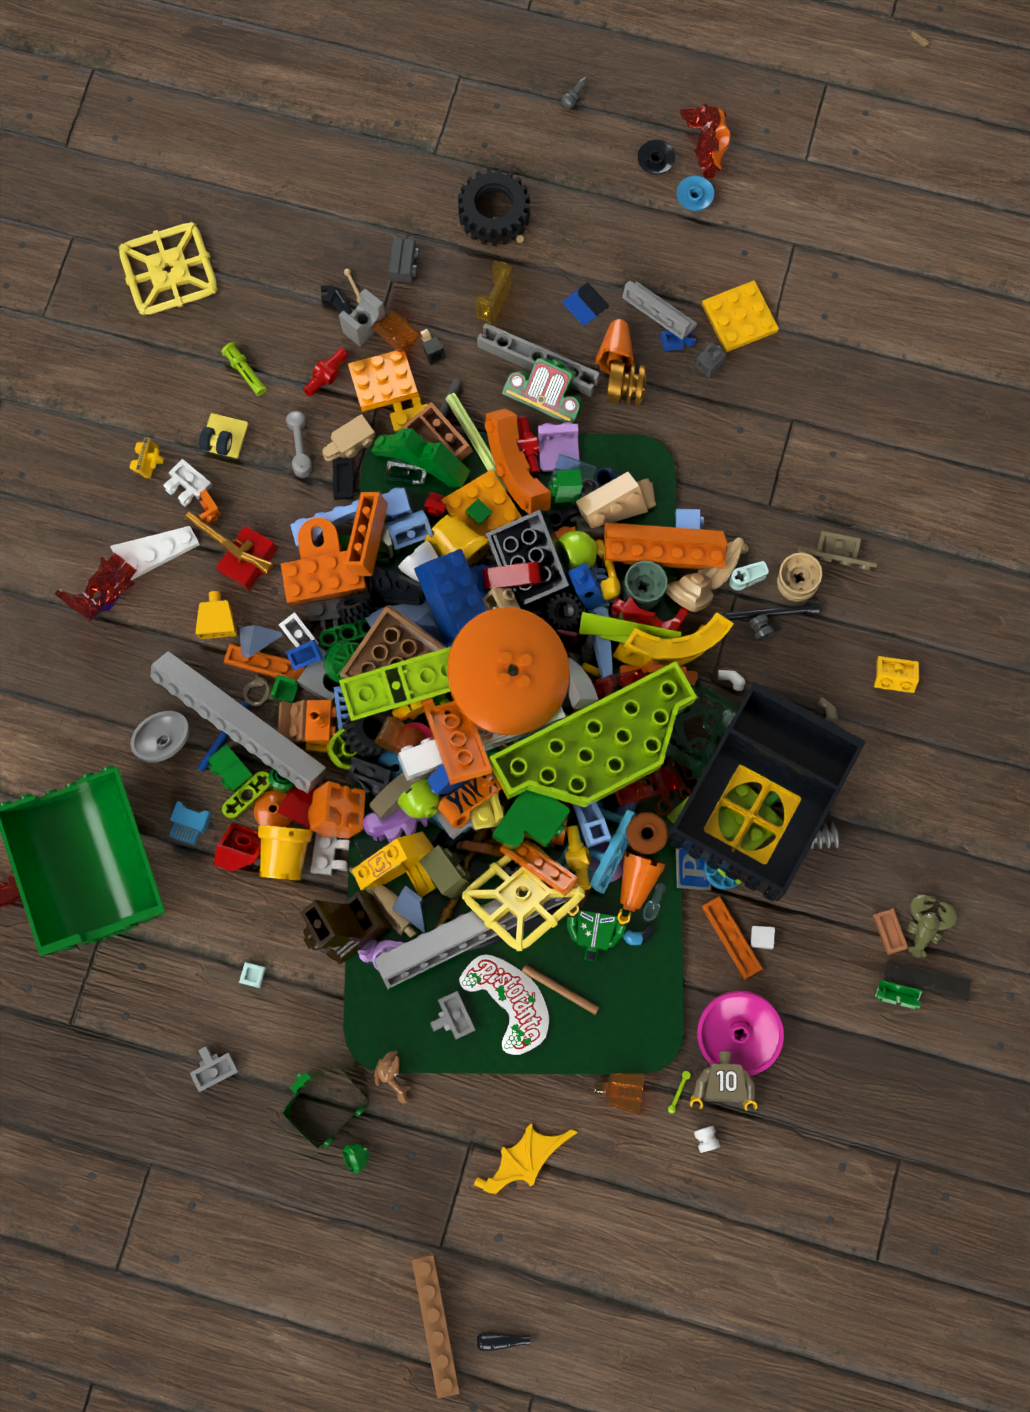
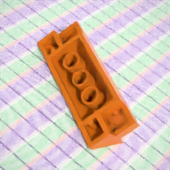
[604,523,728,569]

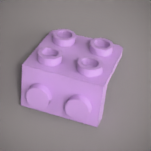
[538,422,580,472]

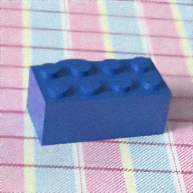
[413,549,492,644]

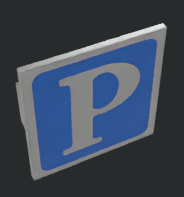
[676,848,711,891]

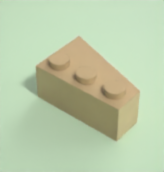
[576,472,648,529]

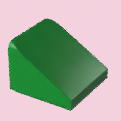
[465,499,493,527]

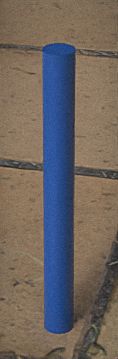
[197,701,250,772]

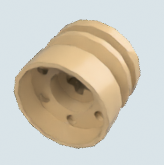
[777,552,822,602]

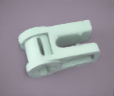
[729,561,769,591]

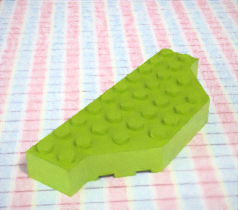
[489,661,697,808]

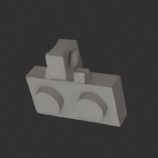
[430,991,475,1040]
[190,1046,239,1092]

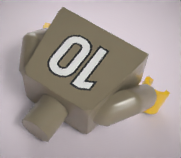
[690,1051,757,1111]

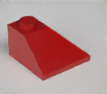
[213,823,261,871]

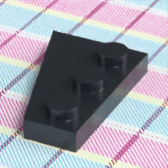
[366,563,424,605]

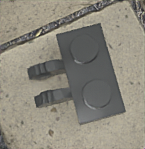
[307,598,344,632]

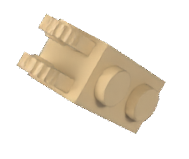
[322,414,376,463]

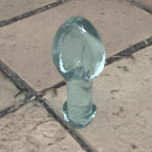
[643,883,666,922]

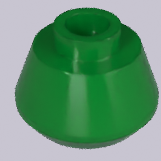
[268,769,294,793]
[342,1144,370,1174]

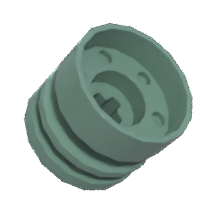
[620,561,667,611]

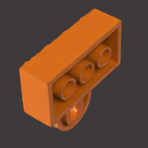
[281,518,368,607]

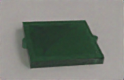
[351,827,389,863]

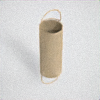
[908,30,932,48]

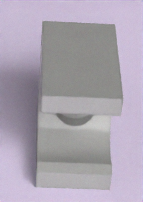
[339,289,386,347]
[297,648,336,704]

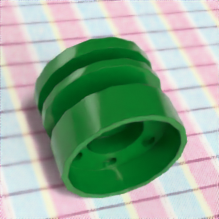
[323,642,360,683]

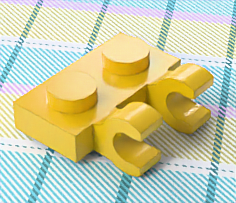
[390,393,427,434]

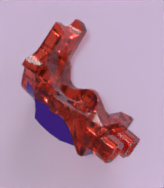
[55,552,137,621]

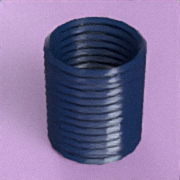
[595,467,617,488]

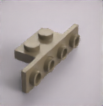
[796,530,877,570]

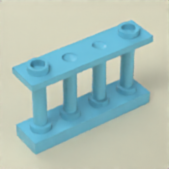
[557,801,637,894]

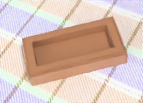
[873,908,908,955]

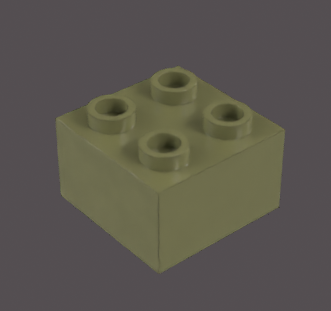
[419,845,473,900]

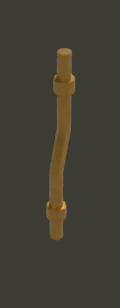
[433,827,490,930]

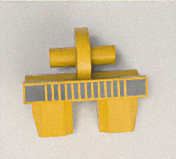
[130,438,164,479]

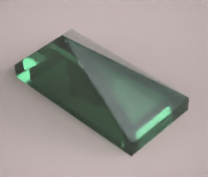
[385,459,426,486]

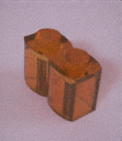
[375,716,425,755]

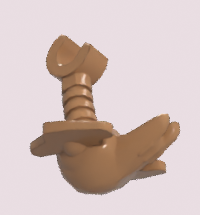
[374,1051,413,1104]

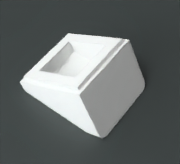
[750,926,775,949]

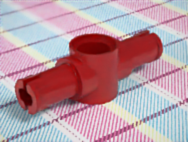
[303,347,348,397]
[517,416,540,476]

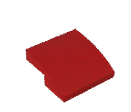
[277,785,318,829]

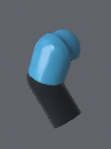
[623,924,655,945]

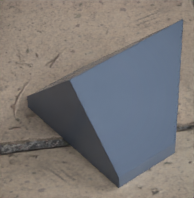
[239,625,282,658]
[392,886,426,933]

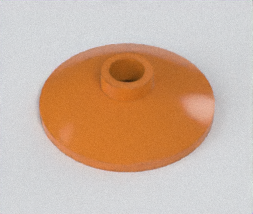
[254,790,292,827]

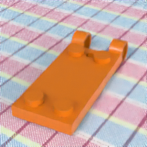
[420,691,492,785]

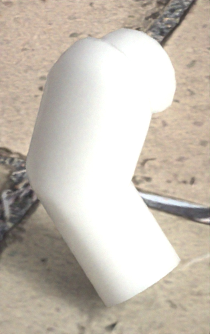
[718,670,745,691]

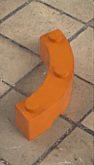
[485,408,551,514]

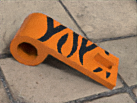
[438,773,502,828]

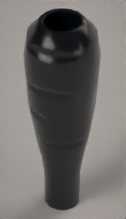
[477,1332,531,1351]

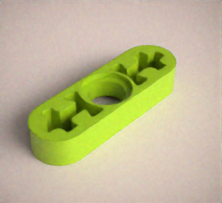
[222,771,271,820]

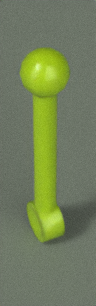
[668,1071,691,1114]

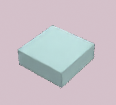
[239,962,266,988]

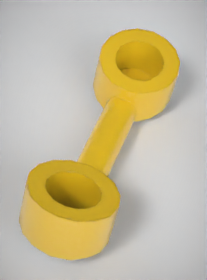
[595,539,621,601]

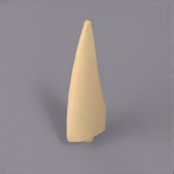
[349,867,417,938]

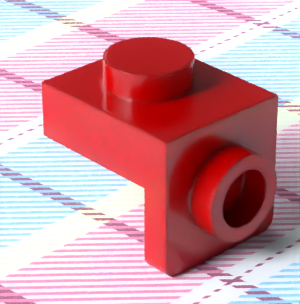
[424,492,446,517]

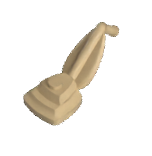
[665,538,749,612]

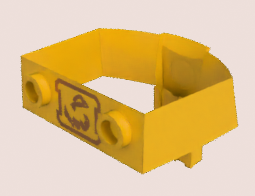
[352,832,437,898]

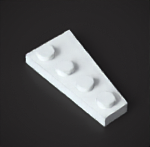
[110,526,200,580]

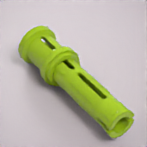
[221,342,267,396]

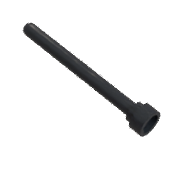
[722,600,820,620]

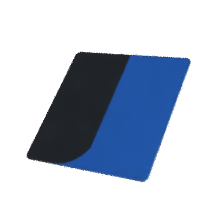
[562,282,609,326]

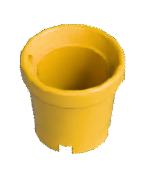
[424,513,490,567]
[258,825,313,880]

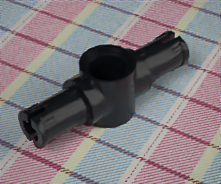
[548,502,581,532]

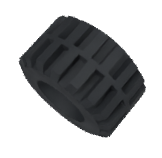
[342,710,400,758]

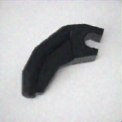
[321,285,352,315]

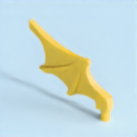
[474,1123,577,1194]

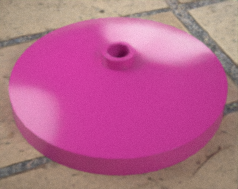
[697,990,784,1076]

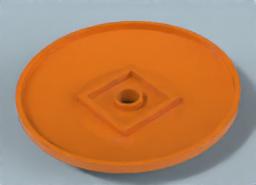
[447,607,570,735]

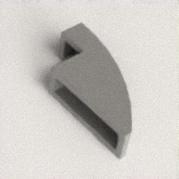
[561,658,599,709]

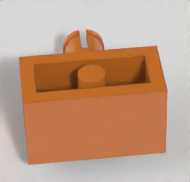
[305,700,338,745]

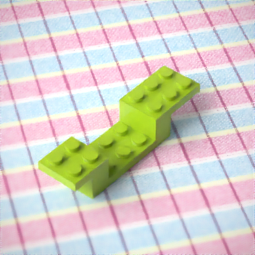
[339,647,513,721]

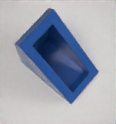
[286,639,323,671]

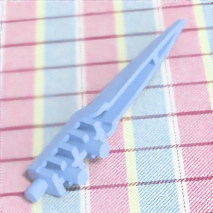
[588,562,618,696]

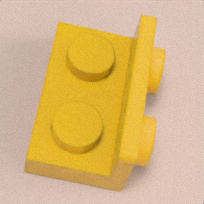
[874,656,919,693]

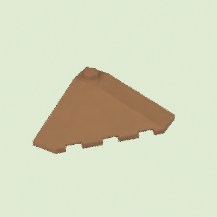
[340,605,447,679]

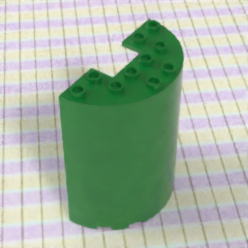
[0,765,166,956]

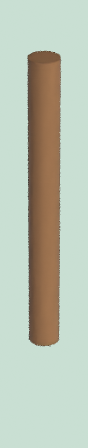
[522,964,599,1014]

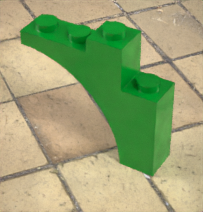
[371,429,470,487]

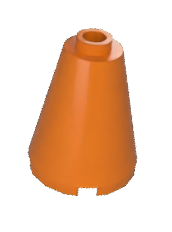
[595,319,635,374]
[620,851,665,912]

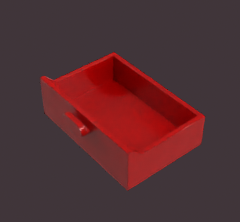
[216,526,278,590]

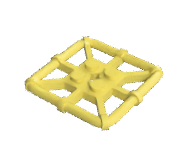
[118,222,218,316]
[462,840,585,951]

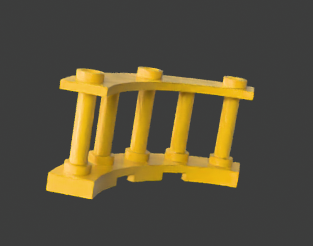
[612,612,734,666]

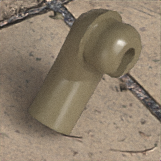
[816,697,839,724]

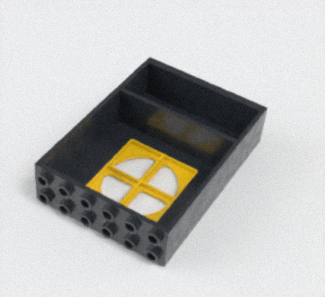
[667,681,866,902]

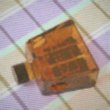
[594,1073,645,1115]

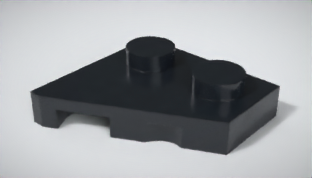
[349,754,394,797]

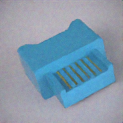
[169,801,212,846]

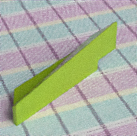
[579,612,682,643]

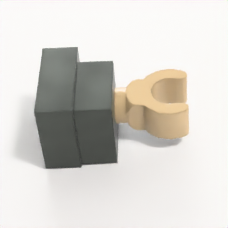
[420,329,446,365]

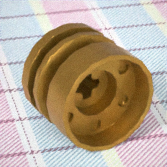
[606,361,646,406]

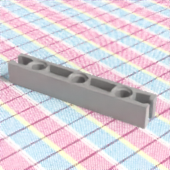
[477,323,600,397]

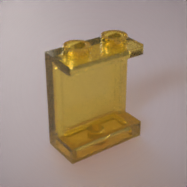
[475,261,512,324]

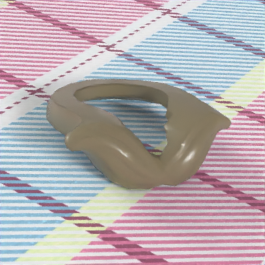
[243,675,274,706]

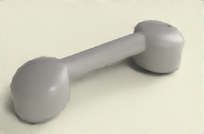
[286,411,312,478]

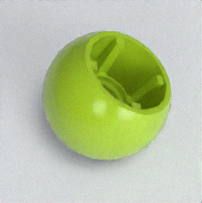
[558,531,598,571]

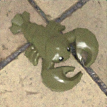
[908,894,957,959]

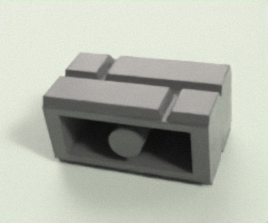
[388,238,419,283]

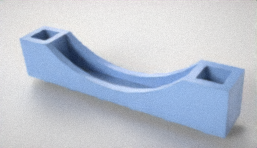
[290,488,413,549]
[549,722,611,848]

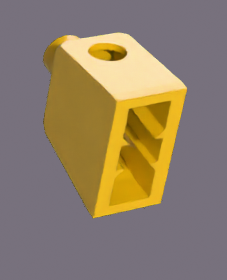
[196,591,237,640]

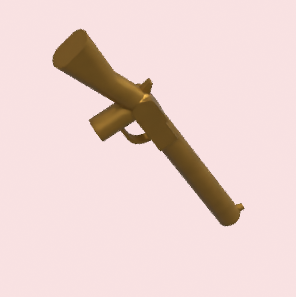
[184,512,274,576]

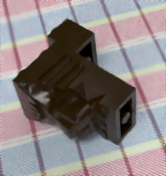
[300,891,391,964]

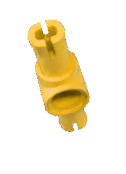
[565,826,591,890]

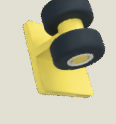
[199,413,248,459]

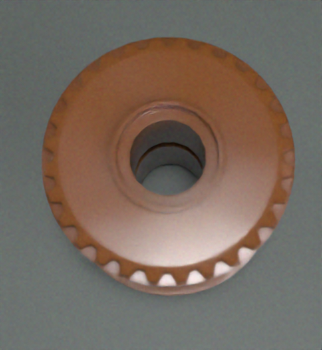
[626,812,668,855]

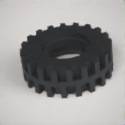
[458,168,530,246]

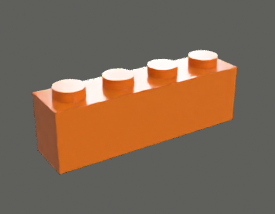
[344,492,388,576]

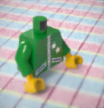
[567,904,631,962]

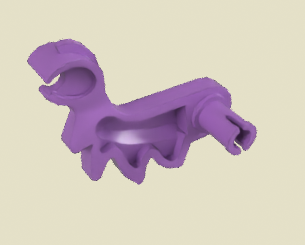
[363,808,428,843]

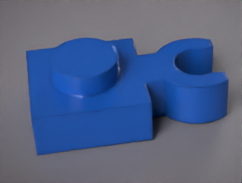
[659,330,696,351]

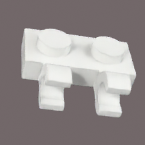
[163,459,212,507]
[310,833,350,876]

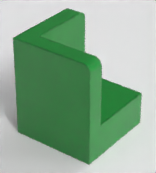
[271,675,300,703]

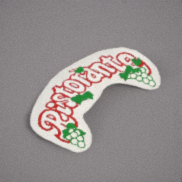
[459,955,549,1055]

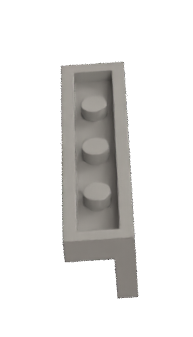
[622,281,697,340]

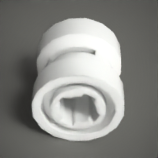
[693,1125,721,1153]

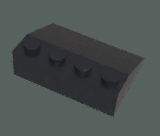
[486,510,574,607]

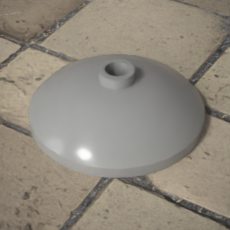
[130,711,190,763]

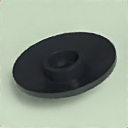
[638,140,675,175]

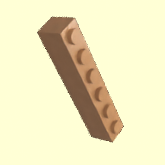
[412,1253,461,1399]

